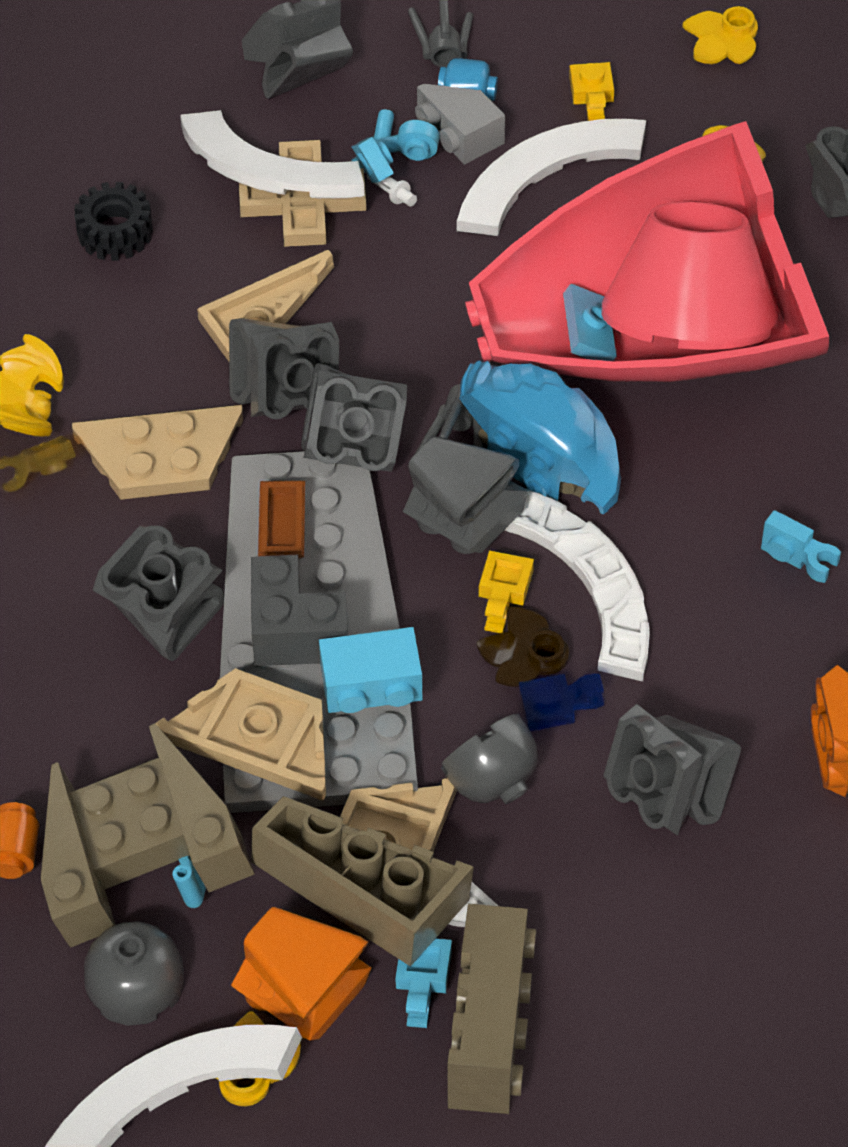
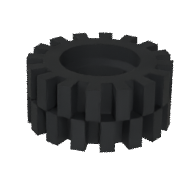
[74,182,153,261]

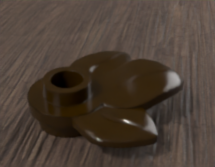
[477,607,569,687]

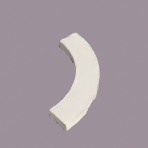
[180,110,365,198]
[457,119,646,236]
[504,489,649,682]
[45,1025,302,1147]

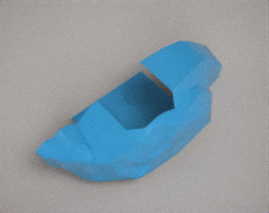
[459,360,621,515]

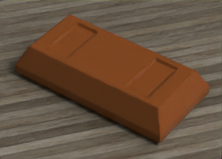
[258,481,305,559]

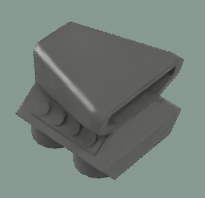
[241,0,353,99]
[805,126,848,218]
[229,318,339,419]
[301,363,407,472]
[403,436,528,554]
[93,526,224,661]
[603,704,741,836]

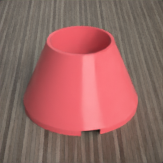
[601,202,778,350]

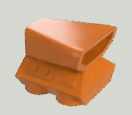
[811,665,848,797]
[231,907,372,1041]

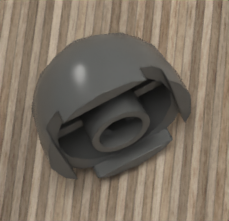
[440,713,538,805]
[84,921,185,1026]

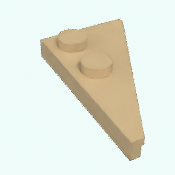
[197,250,334,361]

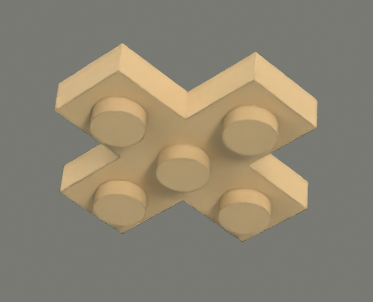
[239,140,366,247]

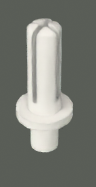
[367,175,417,207]

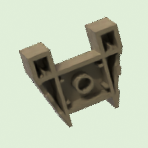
[41,723,255,948]

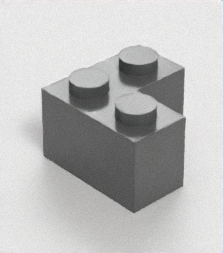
[251,555,348,666]

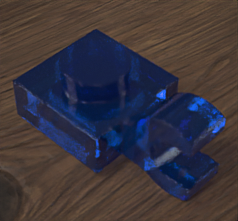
[519,674,604,731]

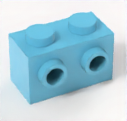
[319,627,423,713]

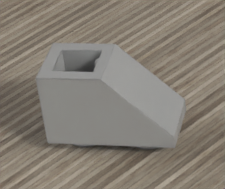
[415,84,505,165]

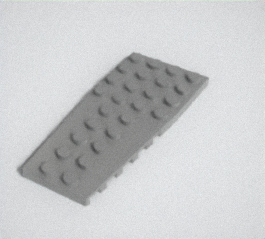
[220,451,418,813]

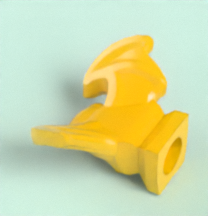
[0,334,64,437]

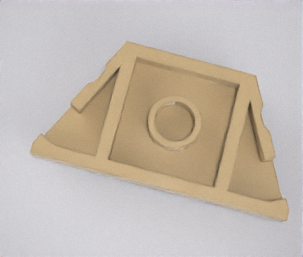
[72,405,243,500]
[156,668,326,801]
[340,778,457,851]

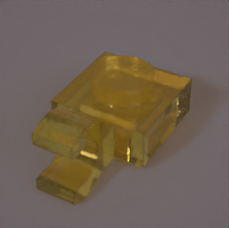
[0,436,76,492]

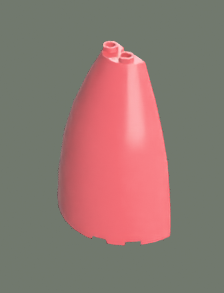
[465,121,829,382]

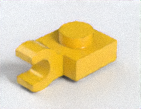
[569,62,614,121]
[478,550,534,633]

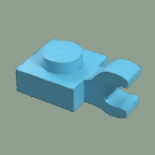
[351,137,394,183]
[761,510,841,583]
[395,939,452,1028]

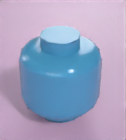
[438,58,498,101]

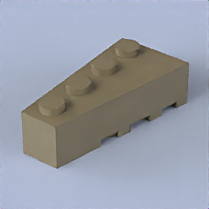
[251,796,474,967]
[448,904,536,1114]

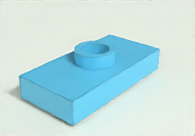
[563,284,617,361]

